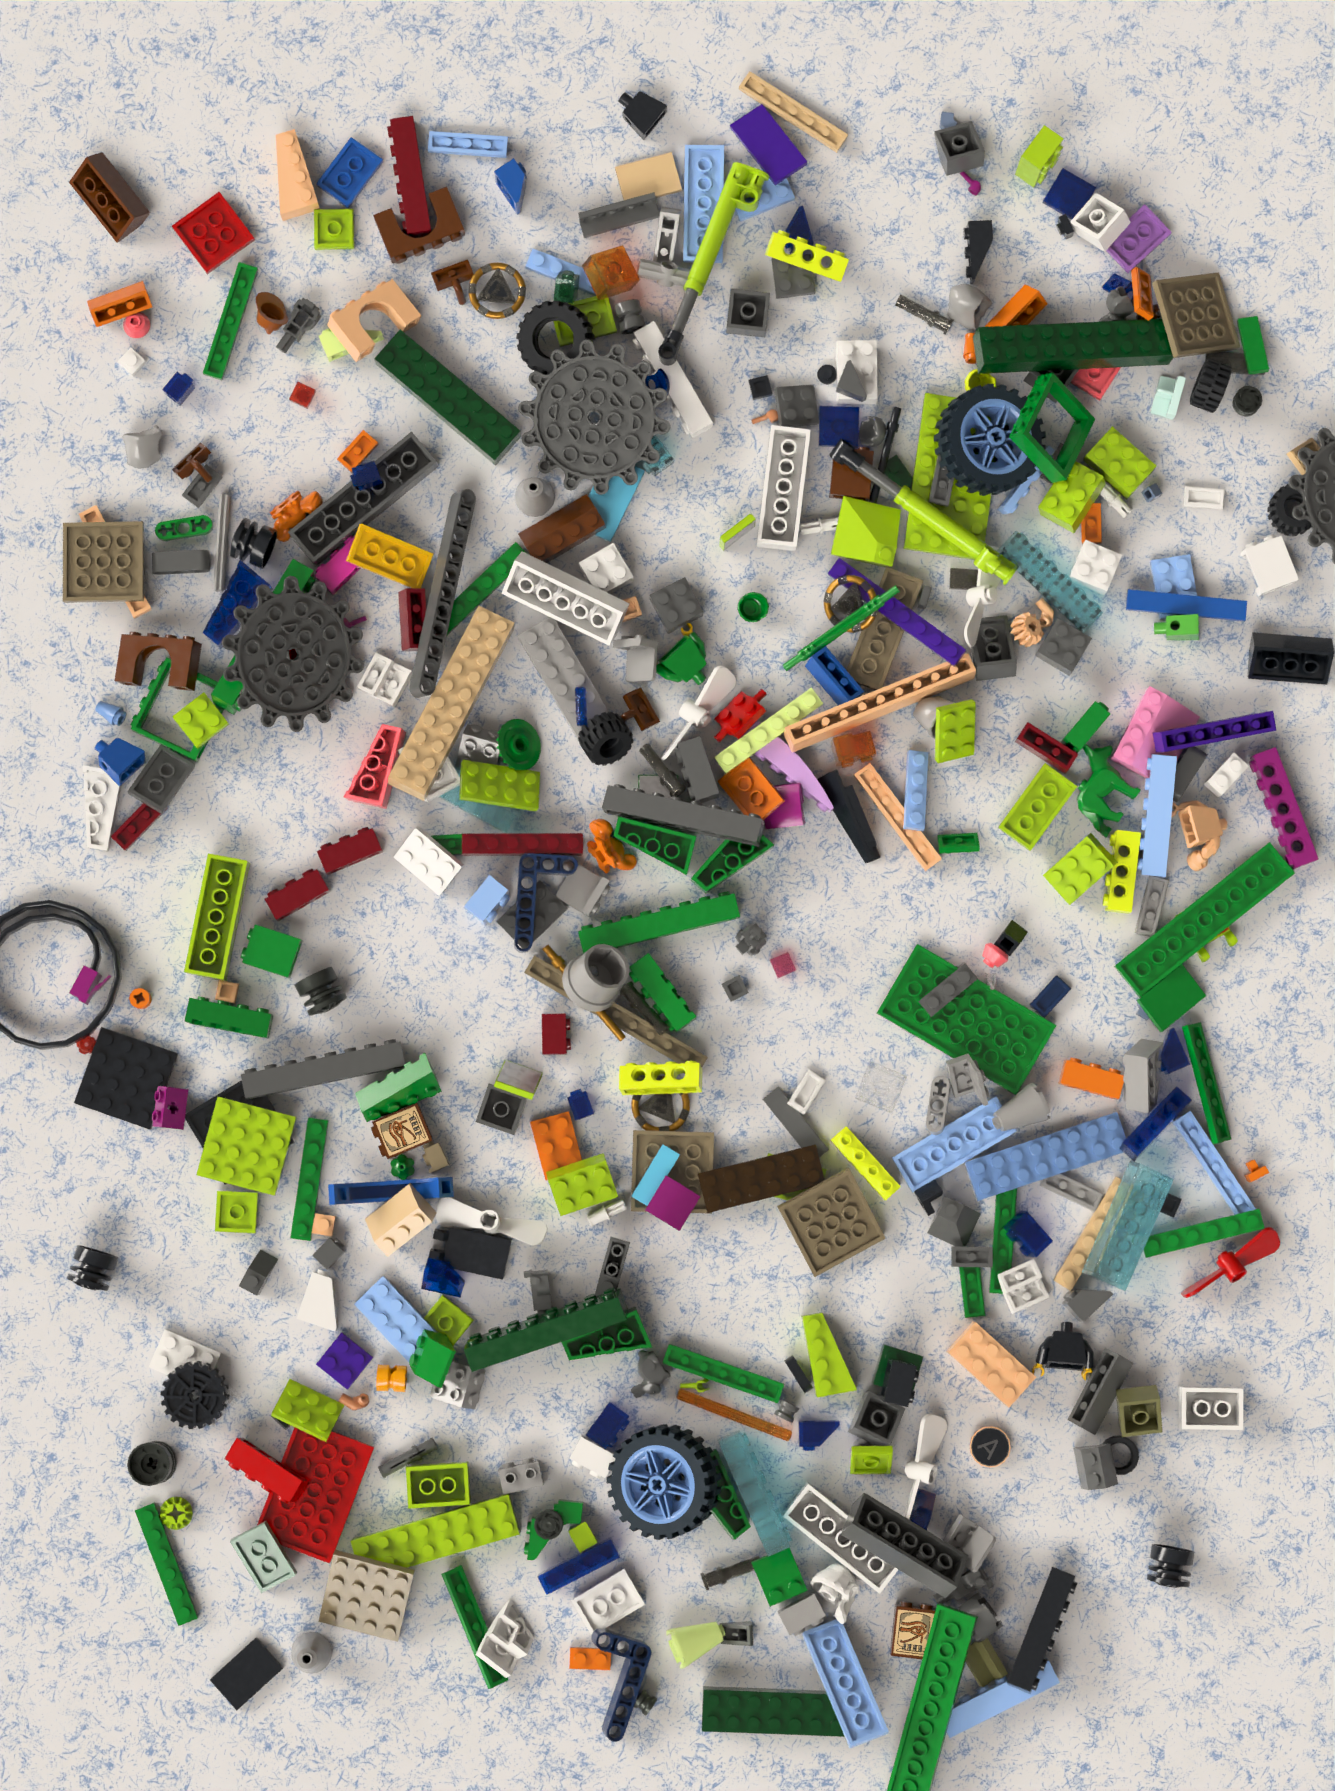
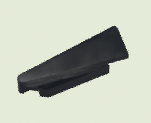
[817,769,881,863]

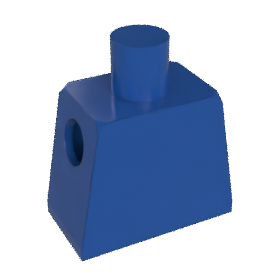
[95,738,146,786]

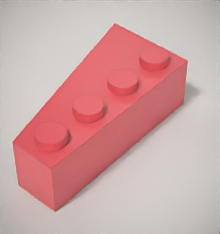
[344,724,406,809]

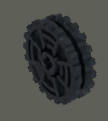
[160,1361,230,1429]

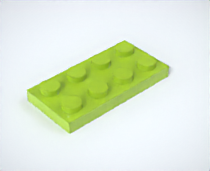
[459,760,540,811]
[998,763,1077,851]

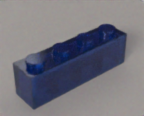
[1120,1086,1192,1162]
[537,1537,620,1595]

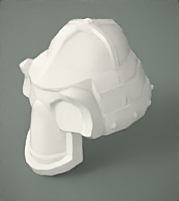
[810,1564,859,1624]

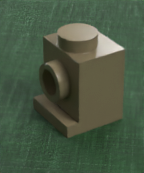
[422,1141,449,1174]

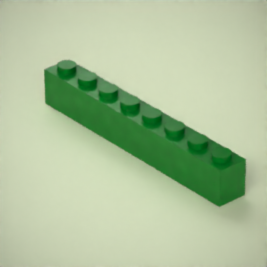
[578,891,740,954]

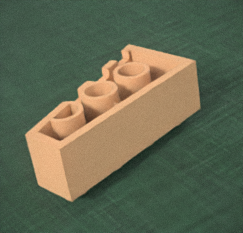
[276,129,320,221]

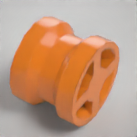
[129,988,152,1009]

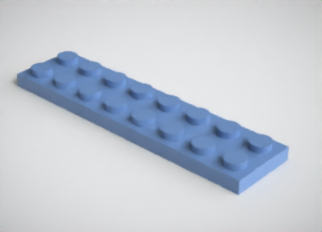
[964,1112,1130,1201]

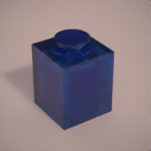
[162,371,195,406]
[350,461,382,491]
[567,1089,594,1121]

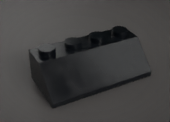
[1247,632,1334,685]

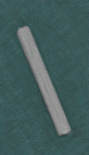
[213,494,231,592]

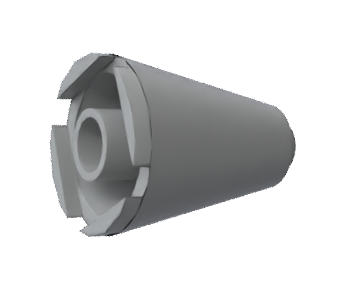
[515,477,555,517]
[992,1083,1051,1131]
[291,1632,332,1674]

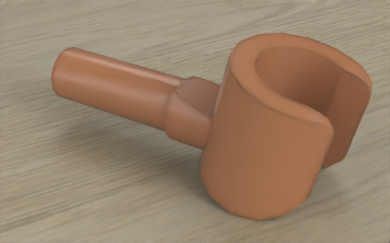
[751,409,778,424]

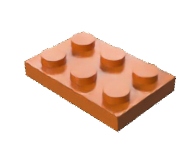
[717,757,785,820]
[530,1111,582,1180]

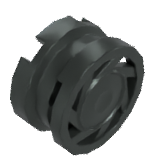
[1232,386,1263,417]
[534,1509,563,1540]

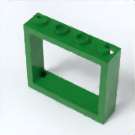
[1009,373,1095,483]
[130,657,224,762]

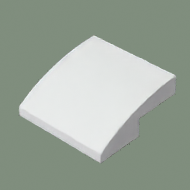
[357,653,413,708]
[997,1259,1049,1314]

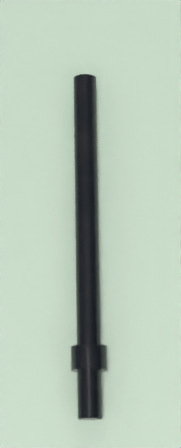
[869,407,901,504]

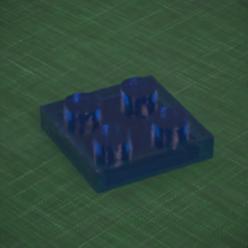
[818,406,859,448]

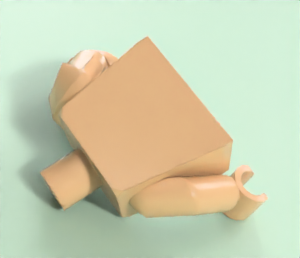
[1171,800,1227,871]

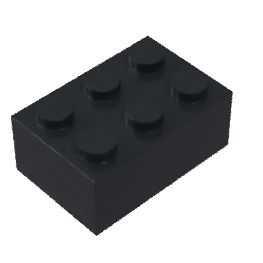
[880,1358,919,1407]

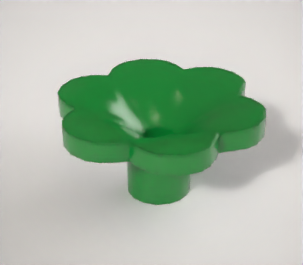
[390,1154,415,1180]

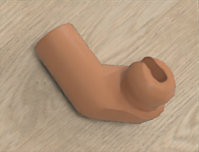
[338,1393,369,1411]

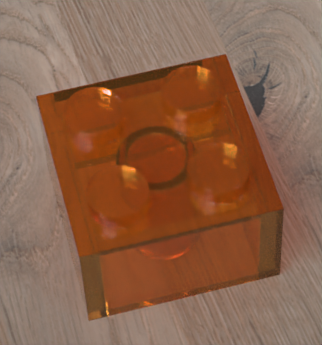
[582,245,640,300]

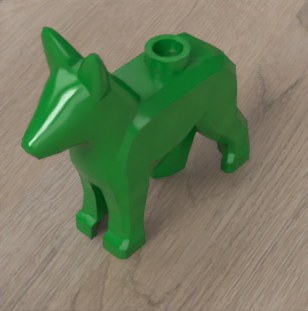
[1077,744,1141,838]

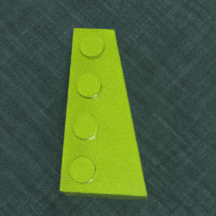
[801,1312,857,1397]

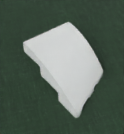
[476,1600,534,1678]

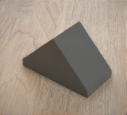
[836,360,867,402]
[720,1621,753,1646]

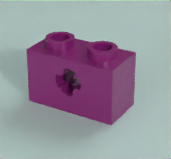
[152,1086,189,1130]

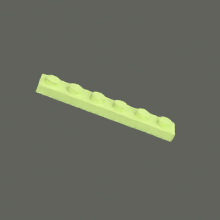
[714,687,823,774]

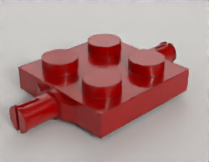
[714,689,767,743]

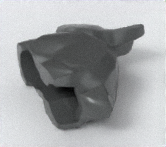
[1099,286,1134,322]
[631,1350,671,1398]

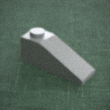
[653,207,681,263]

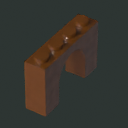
[373,186,465,264]
[114,632,202,691]

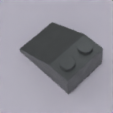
[967,615,1017,681]

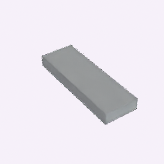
[1134,875,1169,937]
[1040,1173,1104,1212]

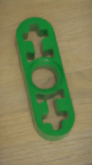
[155,515,213,541]

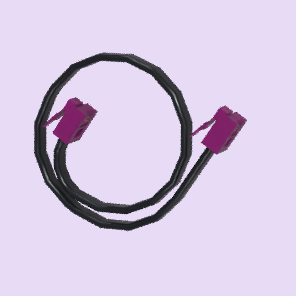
[0,900,122,1050]

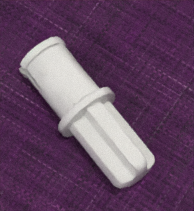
[1100,484,1133,519]
[800,517,838,535]
[586,1199,627,1227]

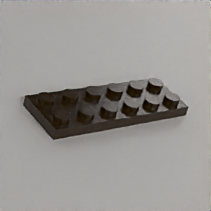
[698,1144,825,1213]

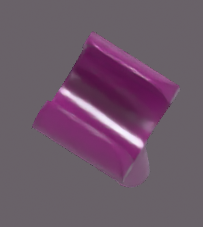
[960,171,981,196]
[343,616,367,628]

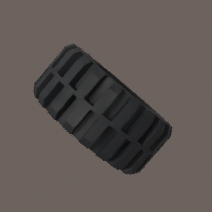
[516,300,595,375]

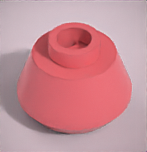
[123,312,150,338]
[982,943,1008,969]

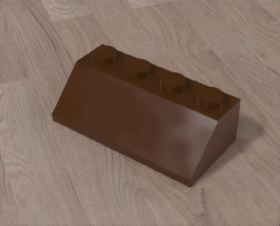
[69,152,150,243]
[518,494,606,563]

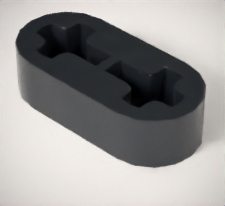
[784,1355,813,1393]

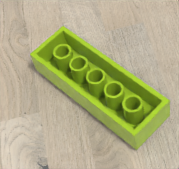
[184,853,250,981]

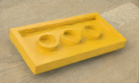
[346,524,433,588]

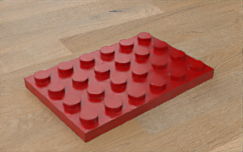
[257,1427,374,1564]

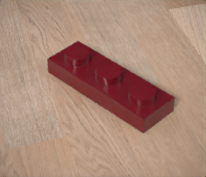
[111,803,168,851]

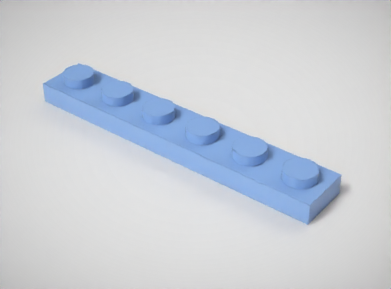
[1173,1111,1256,1214]

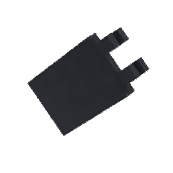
[428,1226,512,1280]

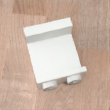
[1241,535,1299,597]

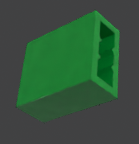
[1060,701,1111,753]
[240,924,303,979]

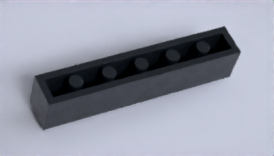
[1007,1567,1078,1694]

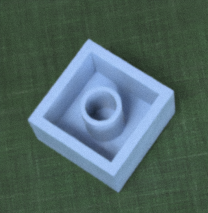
[464,875,510,925]

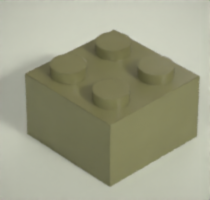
[1116,1385,1163,1437]

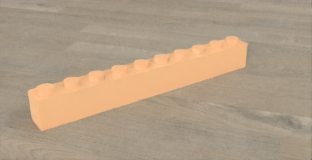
[784,653,976,753]

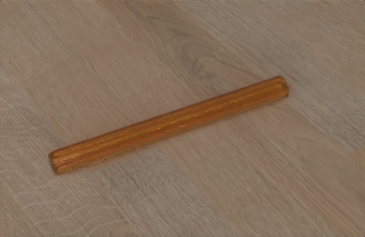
[676,1389,792,1441]

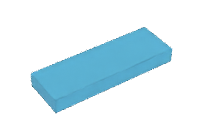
[631,1144,680,1206]

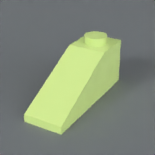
[319,328,384,362]

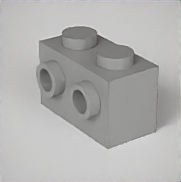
[498,1457,544,1495]
[777,1592,826,1636]

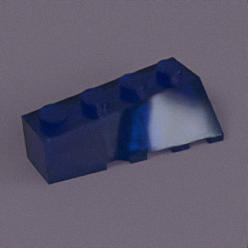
[203,560,273,649]

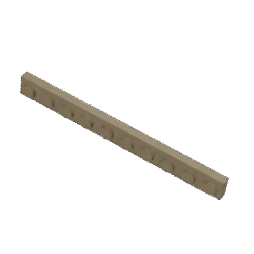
[524,955,708,1067]

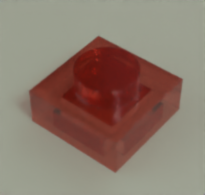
[289,382,316,409]

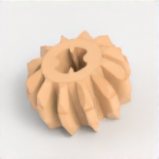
[1010,612,1044,647]

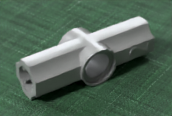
[637,259,691,287]

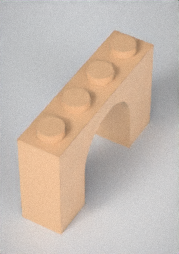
[327,279,421,362]

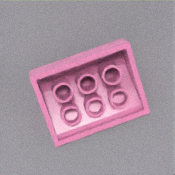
[1110,686,1200,778]

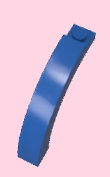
[328,1177,454,1205]

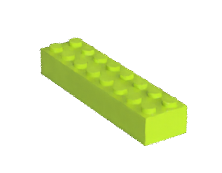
[350,1493,521,1568]

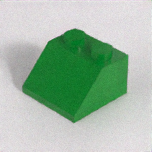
[409,1329,456,1388]
[751,1546,808,1607]

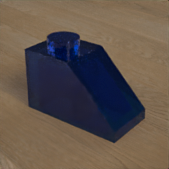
[784,206,814,254]
[1158,1028,1190,1075]
[421,1258,465,1298]
[798,1420,840,1451]
[909,1488,936,1530]

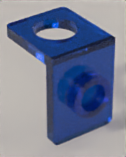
[1102,274,1134,302]

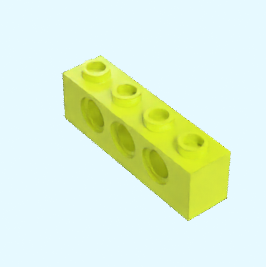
[765,230,849,282]
[1102,830,1141,914]
[619,1061,703,1095]
[830,1126,901,1200]

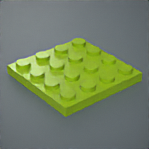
[196,1097,297,1196]

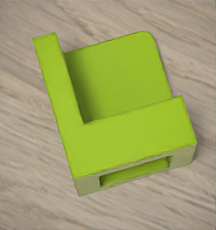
[568,1522,598,1553]

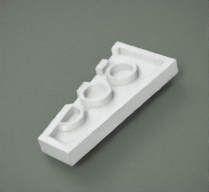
[83,765,121,851]

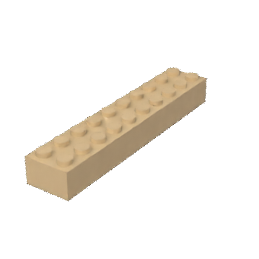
[388,606,514,801]

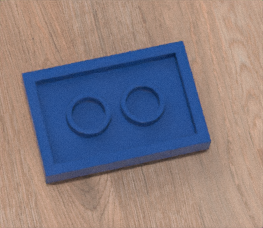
[316,137,383,208]

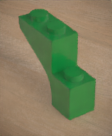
[524,1499,583,1560]

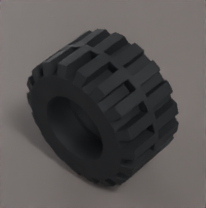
[1190,358,1232,413]
[1267,484,1312,536]
[578,712,634,766]

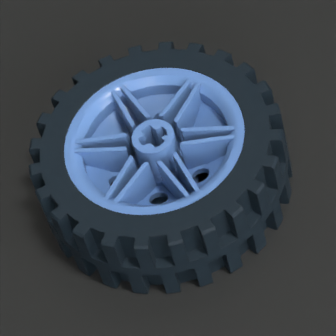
[934,384,1046,496]
[607,1424,722,1540]

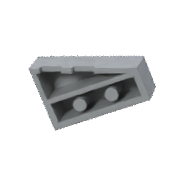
[1123,1039,1164,1113]

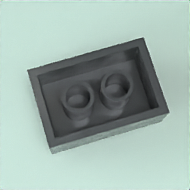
[675,736,719,803]

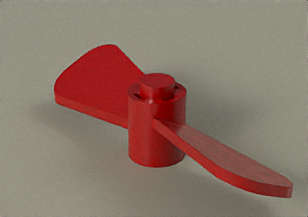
[1181,1227,1280,1298]

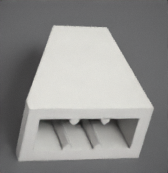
[297,1269,338,1331]

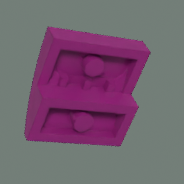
[764,783,806,829]
[645,1176,701,1231]

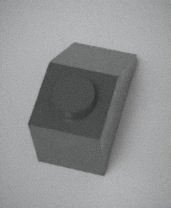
[239,1250,278,1296]

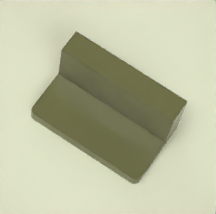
[966,1638,1008,1687]

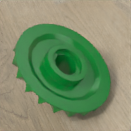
[496,719,541,771]

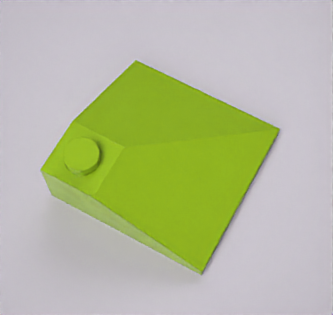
[830,496,901,568]

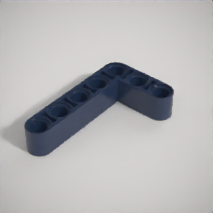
[514,853,578,953]
[591,1628,652,1742]

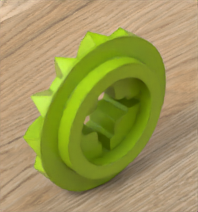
[159,1497,193,1530]

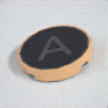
[970,1426,1011,1467]

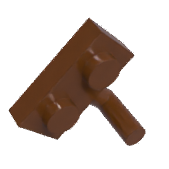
[431,259,474,305]
[172,442,213,482]
[621,687,660,731]

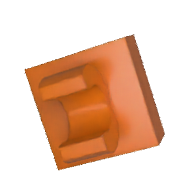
[1244,1159,1269,1182]

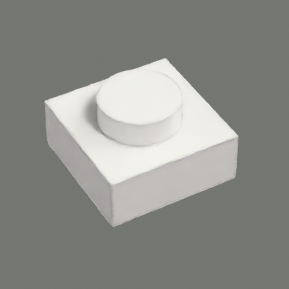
[118,347,146,376]

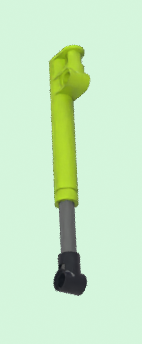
[658,162,769,366]
[829,438,1018,585]

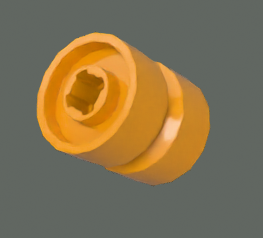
[376,1364,407,1392]

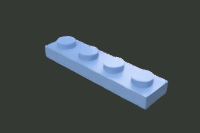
[428,131,508,158]
[525,249,606,296]
[997,445,1055,515]
[903,750,928,831]

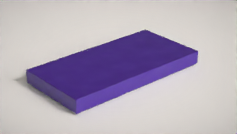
[730,104,807,186]

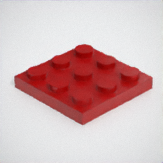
[172,192,255,275]

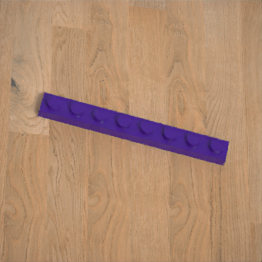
[827,558,966,667]

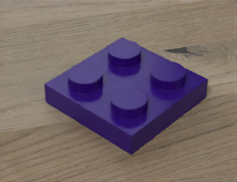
[316,1332,374,1390]

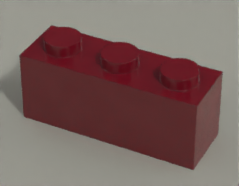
[398,588,426,651]
[1015,722,1079,774]
[317,827,383,875]
[265,869,331,921]

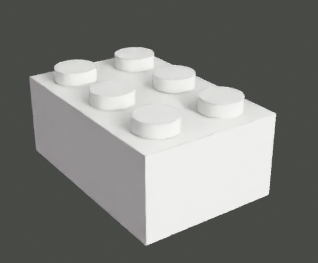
[836,340,878,405]
[1178,1386,1243,1430]

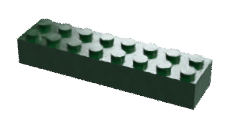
[374,329,521,466]
[463,1287,629,1372]
[701,1686,845,1737]

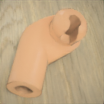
[1035,597,1054,627]

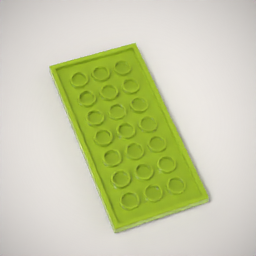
[903,393,996,560]

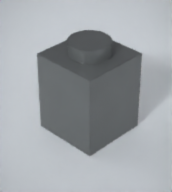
[312,1238,345,1269]

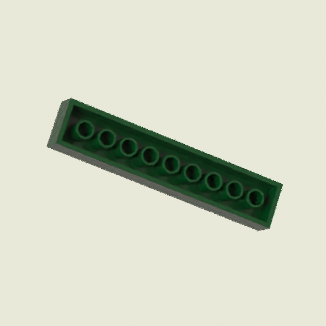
[973,319,1173,374]

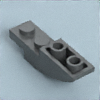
[595,1237,630,1296]

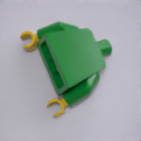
[656,623,707,685]

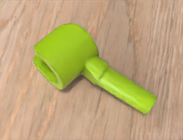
[680,1378,710,1393]

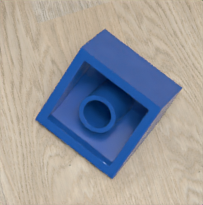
[494,158,527,215]

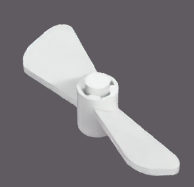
[964,546,1010,647]
[660,666,736,760]
[436,1197,548,1246]
[903,1414,947,1519]

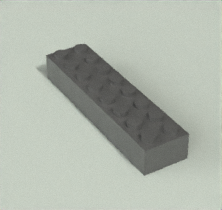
[288,431,438,567]

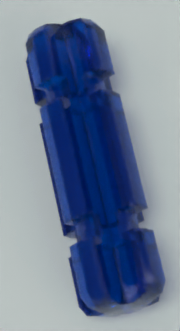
[575,687,587,726]

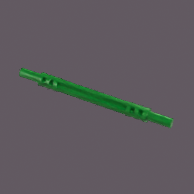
[783,585,900,671]

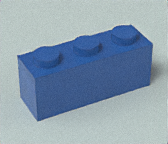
[805,646,864,705]

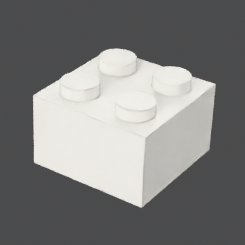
[1070,193,1131,252]
[1068,540,1122,595]
[579,543,634,594]

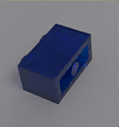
[1003,1211,1053,1258]
[586,1401,630,1450]

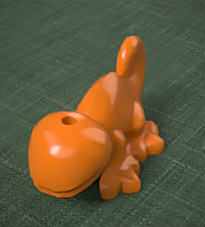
[270,491,323,542]
[587,819,637,874]

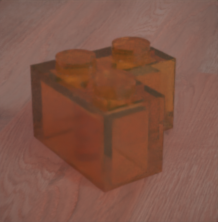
[830,731,876,768]

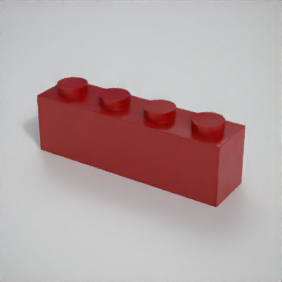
[224,1438,309,1504]

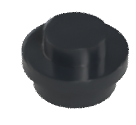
[817,365,837,385]

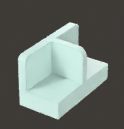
[1150,376,1186,420]

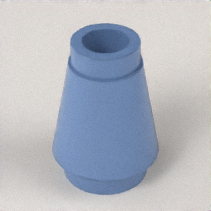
[95,701,126,726]

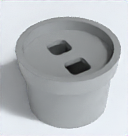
[562,944,629,1012]

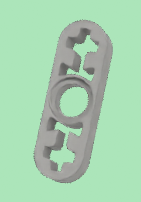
[926,1076,950,1135]

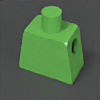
[1154,614,1199,640]

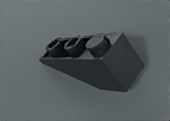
[963,220,993,284]

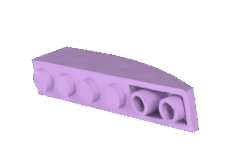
[739,720,834,812]

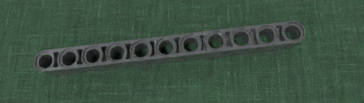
[409,489,476,698]

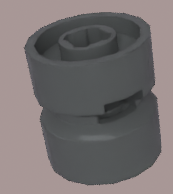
[615,299,645,334]

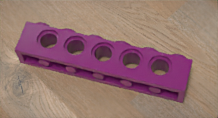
[1249,747,1319,869]

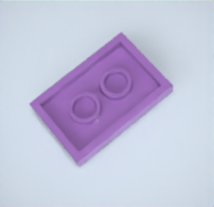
[1106,204,1172,273]

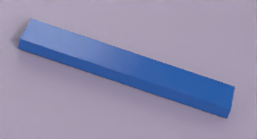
[1126,589,1247,622]

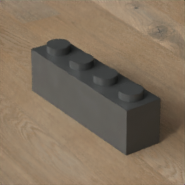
[1067,1348,1133,1435]

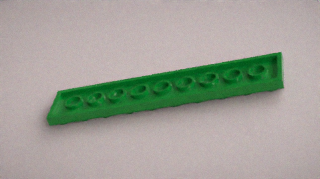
[1114,842,1295,998]
[887,1603,978,1791]

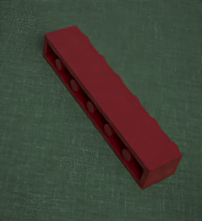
[387,116,431,238]
[461,833,583,856]

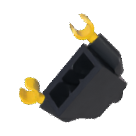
[1032,1322,1094,1381]

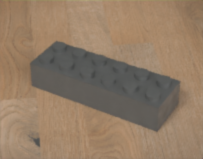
[841,1493,968,1598]

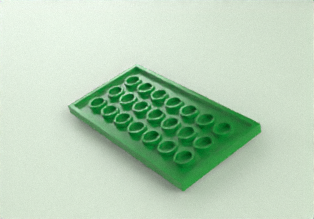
[876,944,1057,1095]

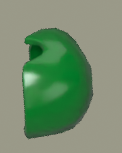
[737,592,769,623]

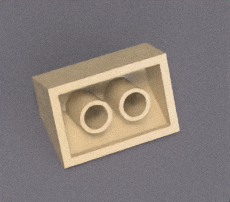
[365,1183,437,1257]

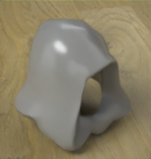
[947,284,992,330]
[122,425,163,469]
[913,696,953,739]

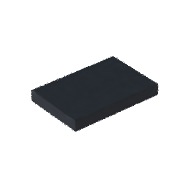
[210,1637,283,1711]

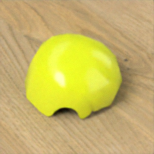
[964,369,996,392]

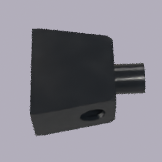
[618,91,667,140]

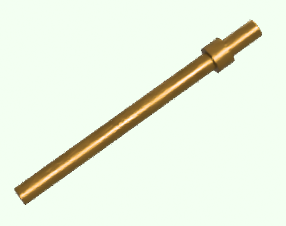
[542,944,626,1042]

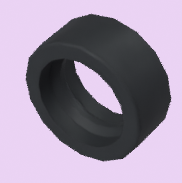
[1102,1435,1139,1475]

